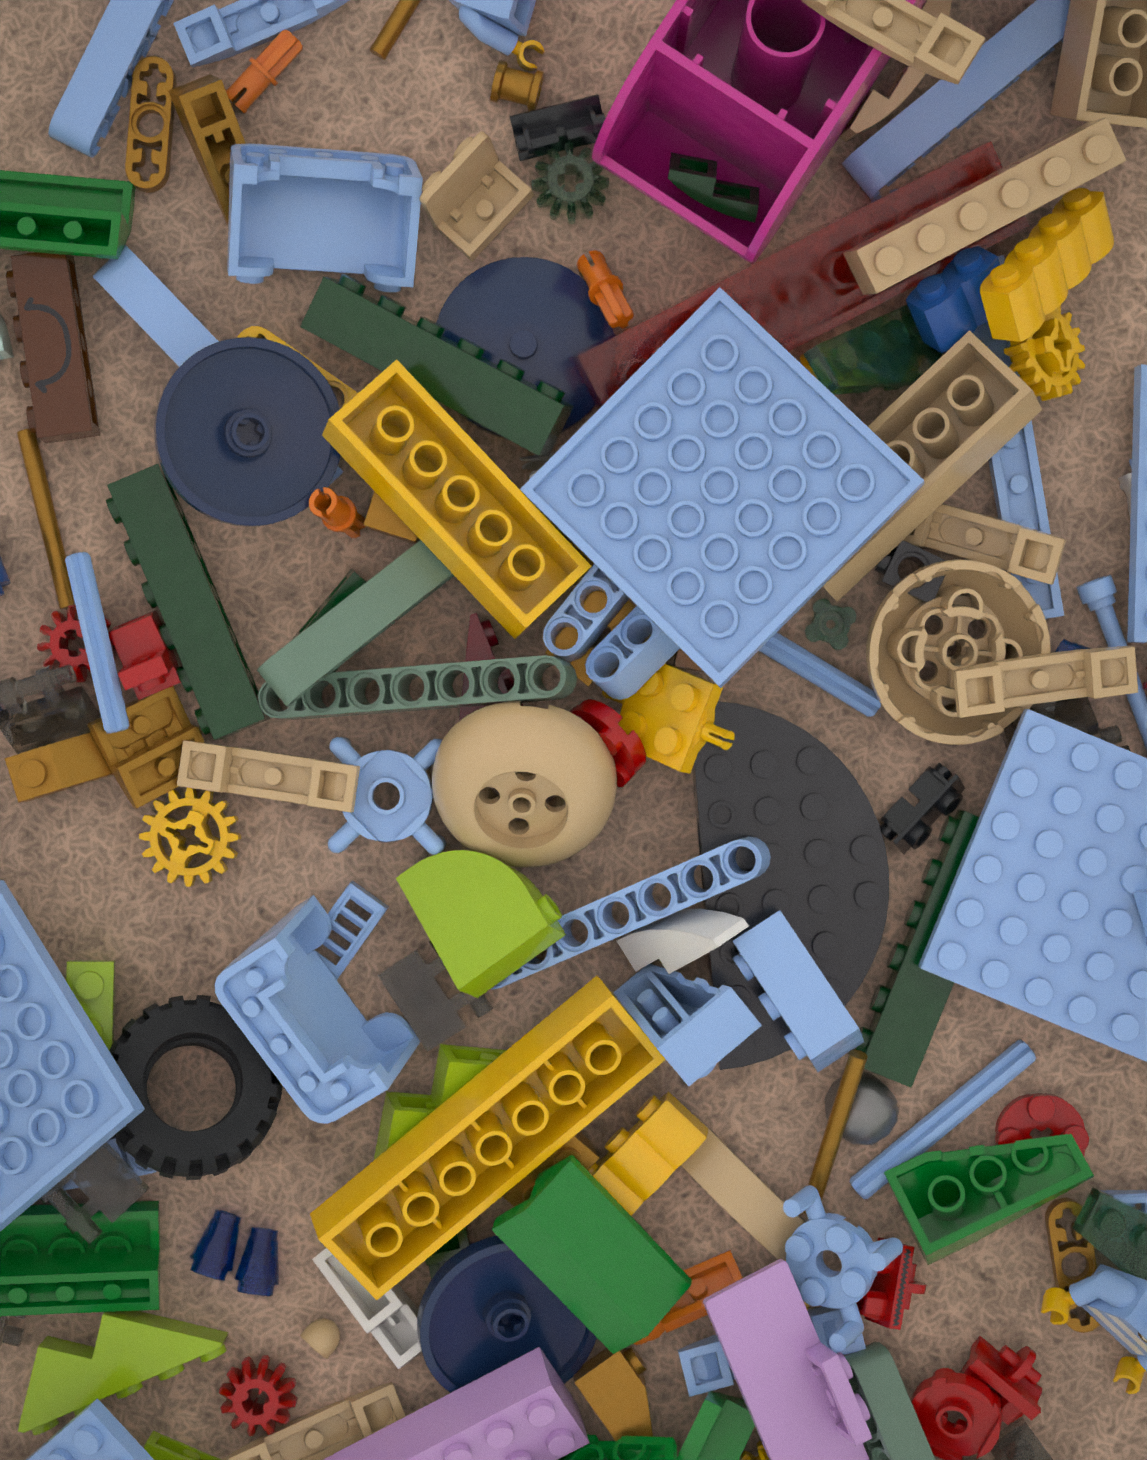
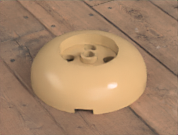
[866,559,1051,745]
[432,701,617,867]

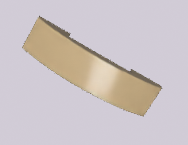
[801,0,986,84]
[839,0,952,142]
[904,503,1066,585]
[953,646,1138,718]
[177,740,360,812]
[681,1113,805,1261]
[221,1382,406,1460]

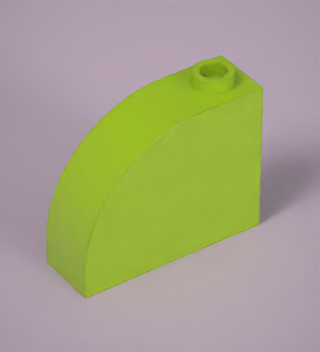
[396,850,566,998]

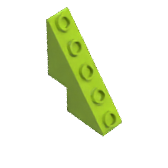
[373,1044,506,1161]
[18,1311,228,1435]

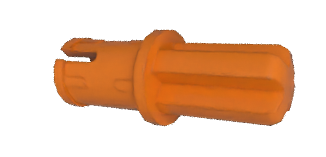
[226,29,303,114]
[577,250,634,329]
[309,487,365,538]

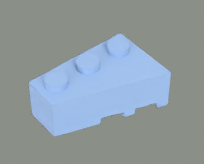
[732,910,864,1072]
[613,964,762,1086]

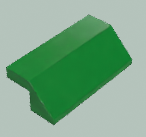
[0,170,136,259]
[491,1155,692,1354]
[0,1201,160,1316]
[677,1391,755,1460]

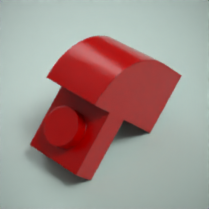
[109,610,181,700]

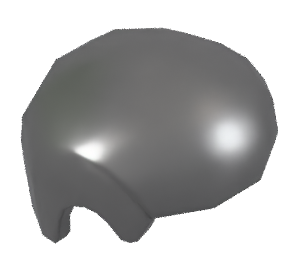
[825,1072,899,1145]

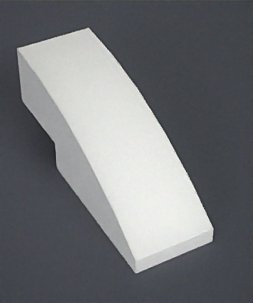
[616,909,749,974]
[312,1248,422,1369]

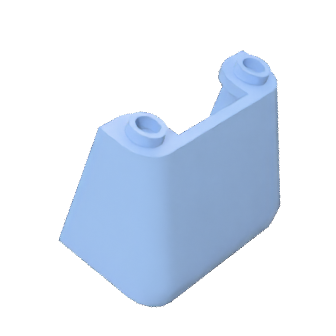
[227,143,423,292]
[215,895,421,1124]

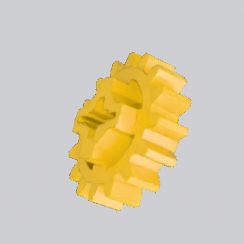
[1003,305,1085,401]
[139,787,241,887]

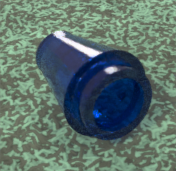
[190,1209,242,1281]
[234,1227,279,1296]

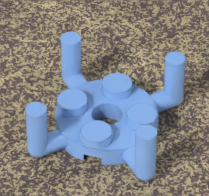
[328,737,446,855]
[783,1185,903,1352]

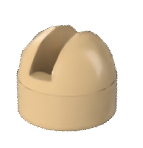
[300,1318,340,1359]

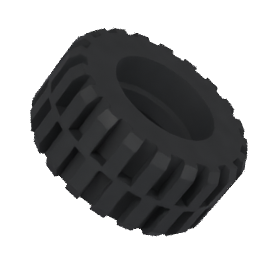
[109,995,283,1180]

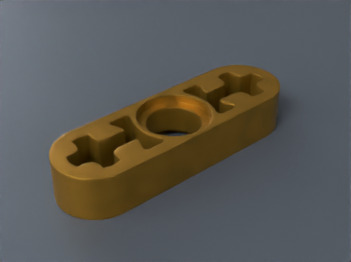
[125,56,177,193]
[1045,1198,1100,1333]

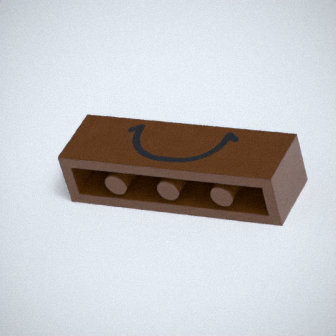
[6,252,101,443]

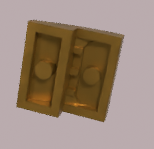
[87,686,205,809]

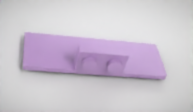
[703,1259,872,1460]

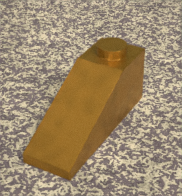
[169,74,246,225]
[4,732,113,803]
[574,1346,654,1441]

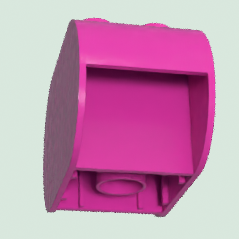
[592,0,927,264]

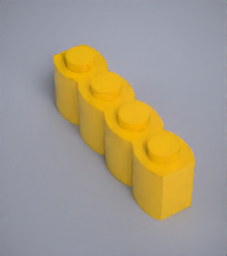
[980,188,1114,342]
[588,1091,708,1216]

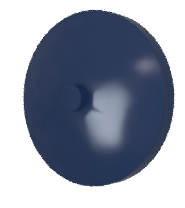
[436,257,615,439]
[154,337,341,527]
[417,1235,597,1393]

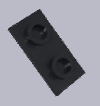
[509,94,606,161]
[880,763,965,854]

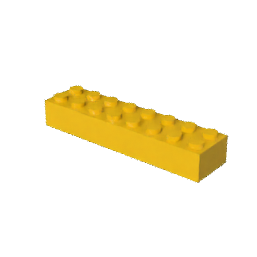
[310,975,666,1300]

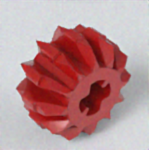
[37,605,115,683]
[219,1355,298,1437]

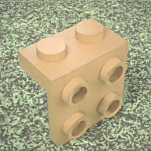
[419,131,534,262]

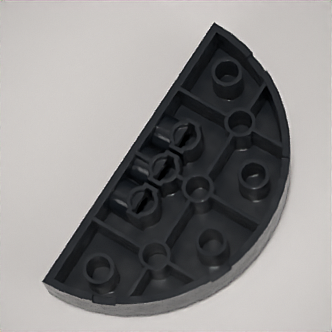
[692,701,889,1070]

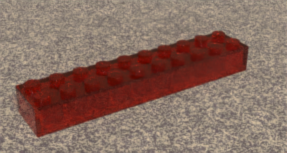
[571,141,1029,410]

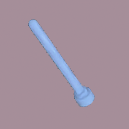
[1076,574,1147,750]

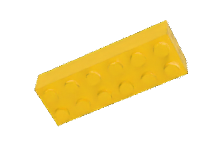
[322,360,592,639]

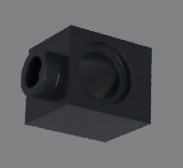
[874,540,946,602]

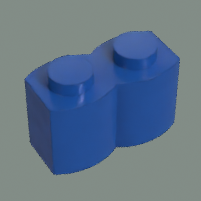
[906,246,1000,353]

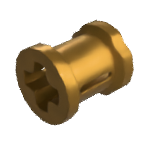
[490,60,544,111]

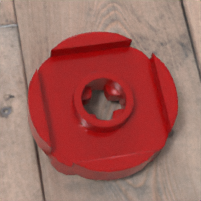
[569,699,646,787]
[995,1093,1089,1156]
[911,1368,1002,1460]

